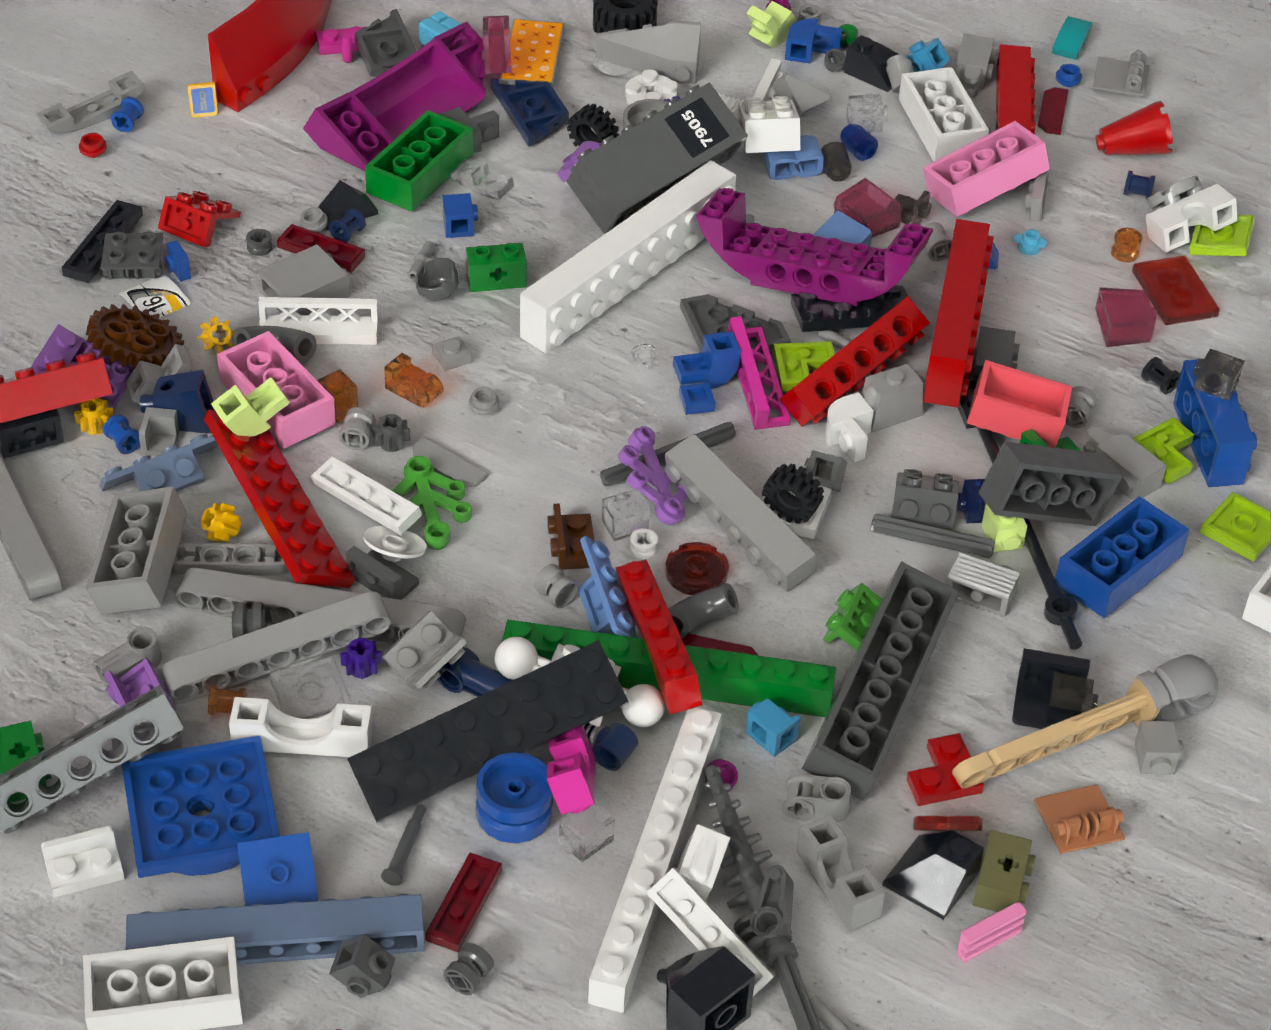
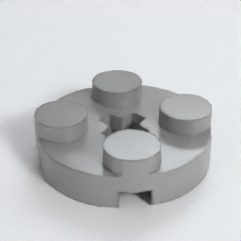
[1147,175,1204,211]

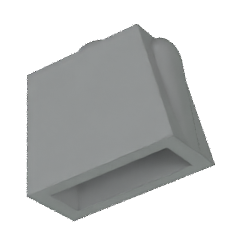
[861,364,923,432]

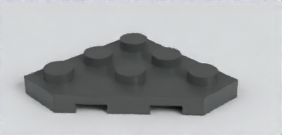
[680,294,791,353]

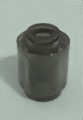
[821,142,852,182]

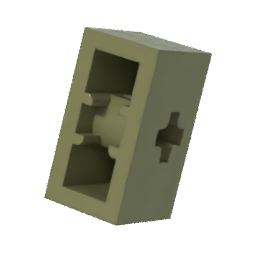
[973,830,1036,912]

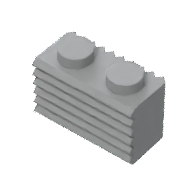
[946,552,1021,617]

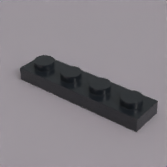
[62,200,143,283]

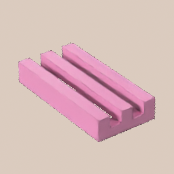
[957,902,1027,962]

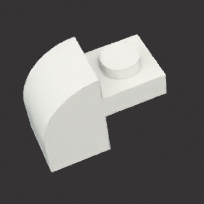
[825,392,874,462]

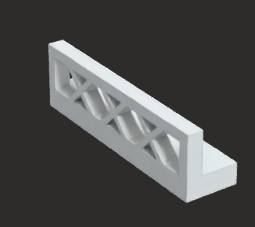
[258,297,378,345]

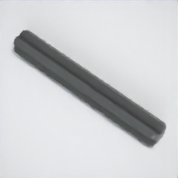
[871,514,995,558]

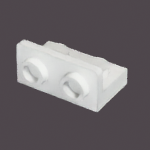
[41,826,124,898]

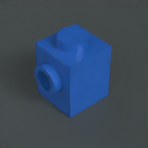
[442,193,478,238]

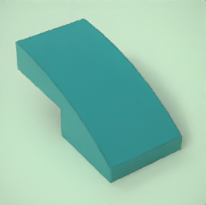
[1052,16,1092,60]

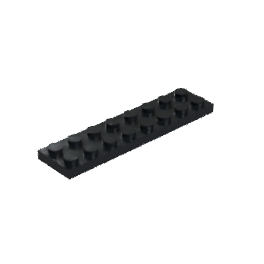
[347,640,629,823]

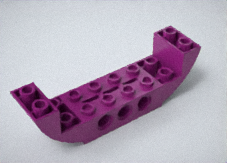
[696,188,933,306]

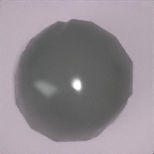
[416,258,459,301]

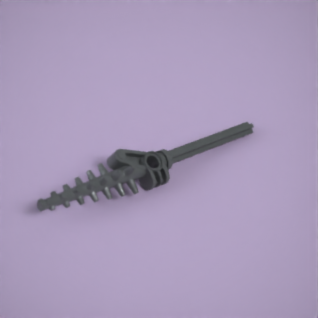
[705,765,821,1030]

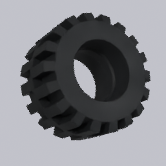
[593,0,658,33]

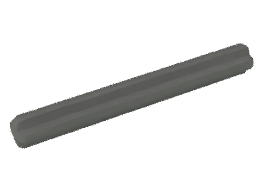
[600,422,736,486]

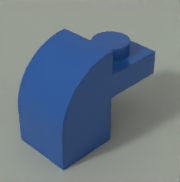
[785,18,842,64]
[673,331,741,389]

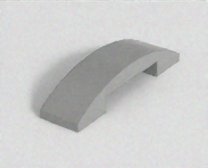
[36,71,145,132]

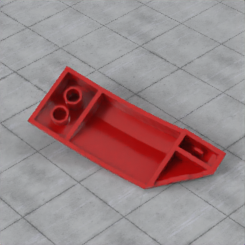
[208,0,332,112]

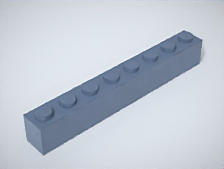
[125,894,424,965]

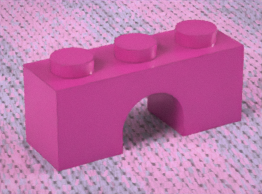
[547,726,596,815]

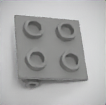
[1093,50,1150,97]

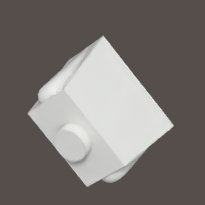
[676,824,731,900]

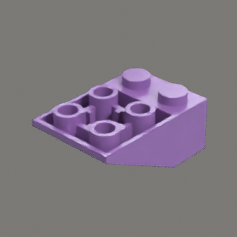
[31,324,134,410]

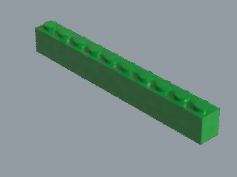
[501,619,836,717]

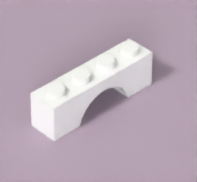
[229,697,373,757]

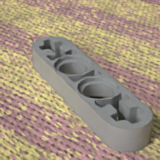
[172,543,289,576]

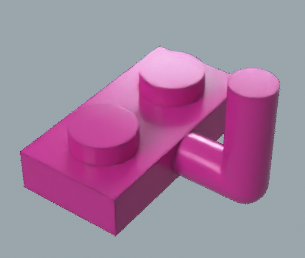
[316,26,364,63]

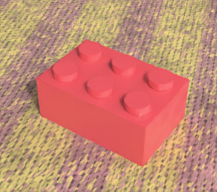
[967,360,1073,448]

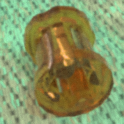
[208,685,247,715]

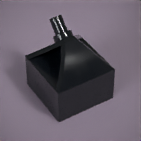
[657,946,756,1030]

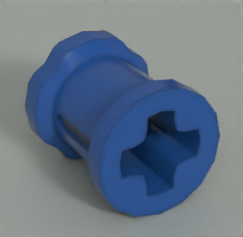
[110,97,144,132]
[102,414,140,454]

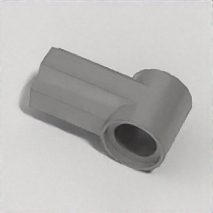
[93,627,162,686]

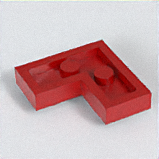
[906,733,984,806]

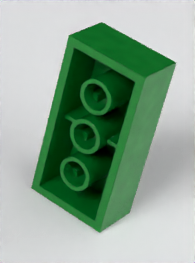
[365,110,473,212]

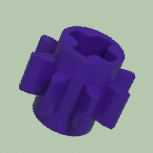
[340,638,382,679]

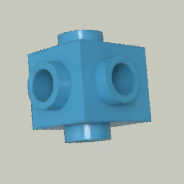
[906,38,951,72]

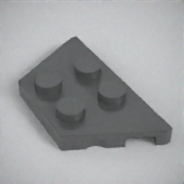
[354,9,416,77]

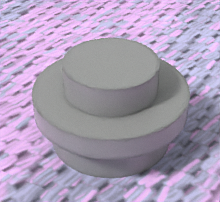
[300,207,328,233]
[469,387,499,415]

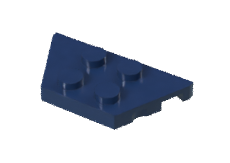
[491,78,569,146]

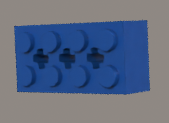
[1173,358,1257,487]
[1055,496,1190,619]

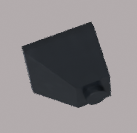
[844,35,898,92]
[882,831,984,920]

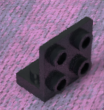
[0,409,64,459]

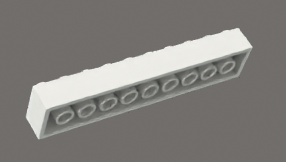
[520,160,736,354]

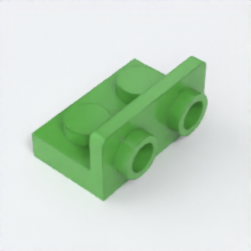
[823,583,881,651]

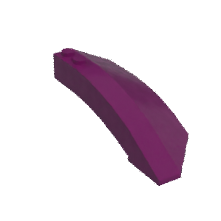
[303,22,486,171]

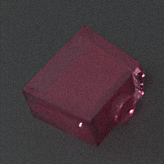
[483,15,512,74]
[833,177,902,238]
[1095,287,1156,347]

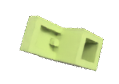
[746,1,797,48]
[211,377,290,437]

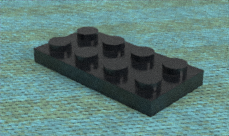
[791,285,908,332]

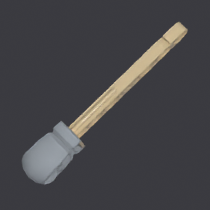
[952,654,1218,789]

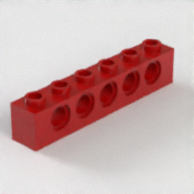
[780,296,930,427]

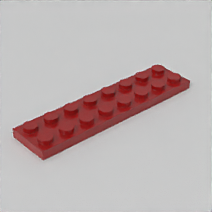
[204,410,355,588]

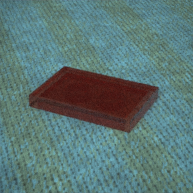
[1132,255,1220,325]

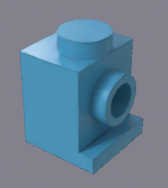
[746,698,801,757]

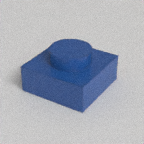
[164,240,191,282]
[679,382,715,415]

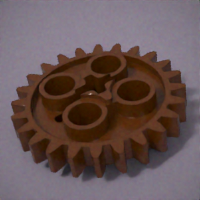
[85,304,184,370]

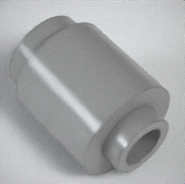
[886,54,915,93]

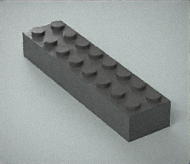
[802,561,959,801]

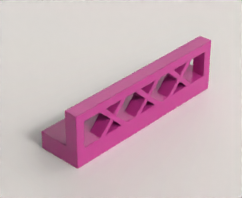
[727,316,791,430]

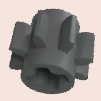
[372,414,411,452]

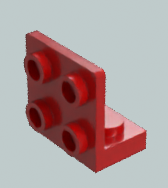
[158,191,241,247]

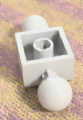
[495,637,665,727]

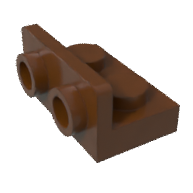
[547,503,594,570]

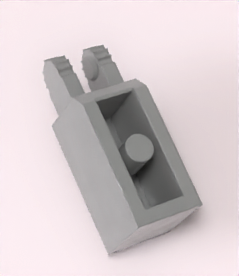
[955,33,997,97]
[1083,426,1167,501]

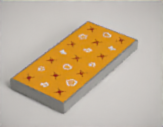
[500,19,565,87]

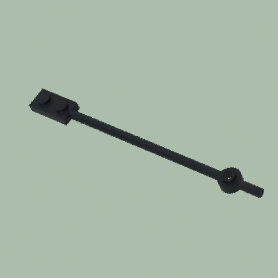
[958,376,1082,650]

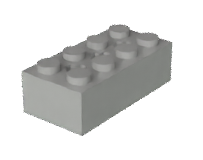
[86,487,187,615]

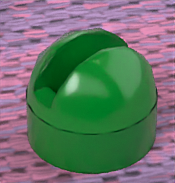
[839,24,858,47]

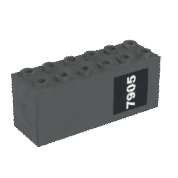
[566,82,748,234]

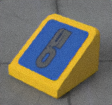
[187,82,218,117]

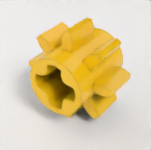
[197,316,235,354]
[74,398,114,435]
[201,502,241,543]

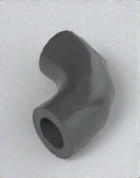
[233,326,317,362]
[668,583,739,639]

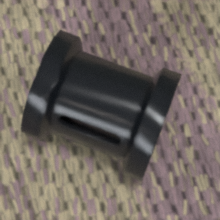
[1141,357,1181,395]

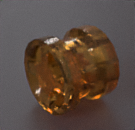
[1111,227,1143,263]

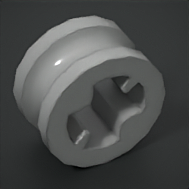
[798,4,822,25]

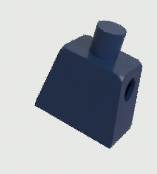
[140,370,215,434]

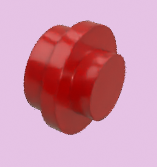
[79,133,107,158]

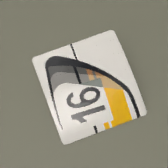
[119,275,191,318]

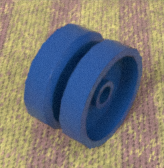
[476,752,553,843]

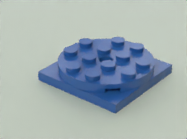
[122,735,280,878]

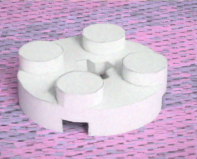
[625,69,678,105]

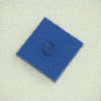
[237,832,319,906]

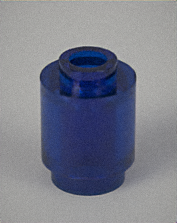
[840,124,878,161]

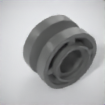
[232,602,267,638]

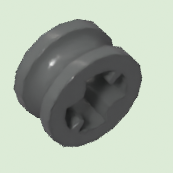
[246,229,272,256]

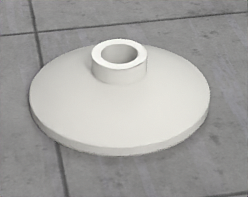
[363,526,427,562]

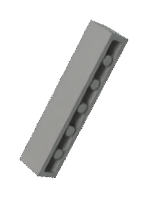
[665,433,816,592]

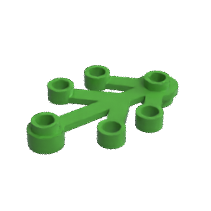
[391,456,472,550]

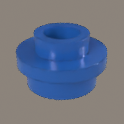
[1056,64,1082,87]

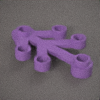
[618,426,688,525]

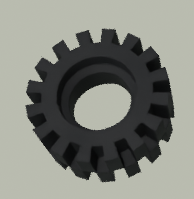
[567,104,619,147]
[762,464,824,524]

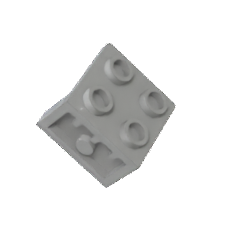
[381,610,468,689]

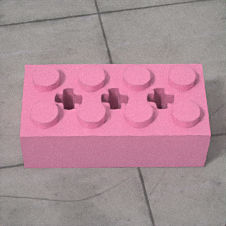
[923,121,1050,217]
[217,331,336,449]

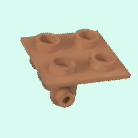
[1034,784,1125,854]

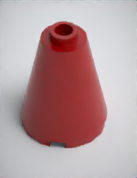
[1095,101,1173,155]

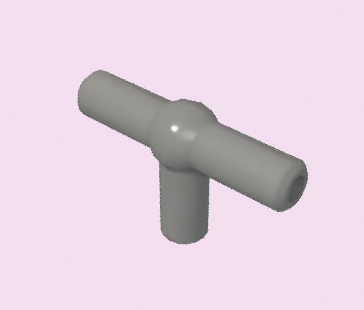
[408,241,436,280]

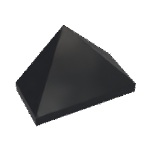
[317,180,378,230]

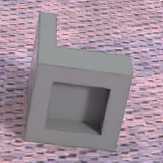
[139,407,179,456]

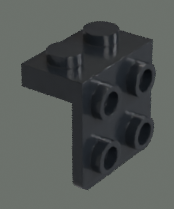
[1012,648,1090,729]

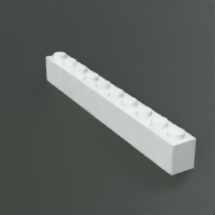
[588,707,722,1013]

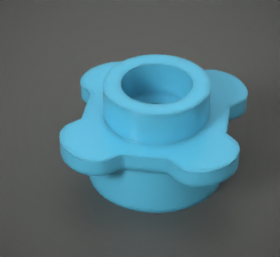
[1014,229,1047,255]

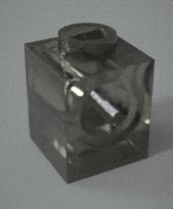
[1193,348,1245,401]

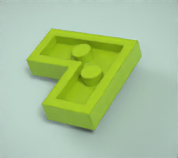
[773,341,835,392]
[1132,417,1194,484]

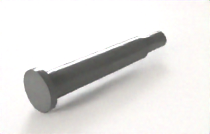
[381,804,426,886]

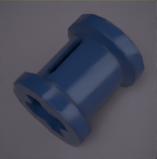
[1123,171,1156,199]
[329,208,366,243]

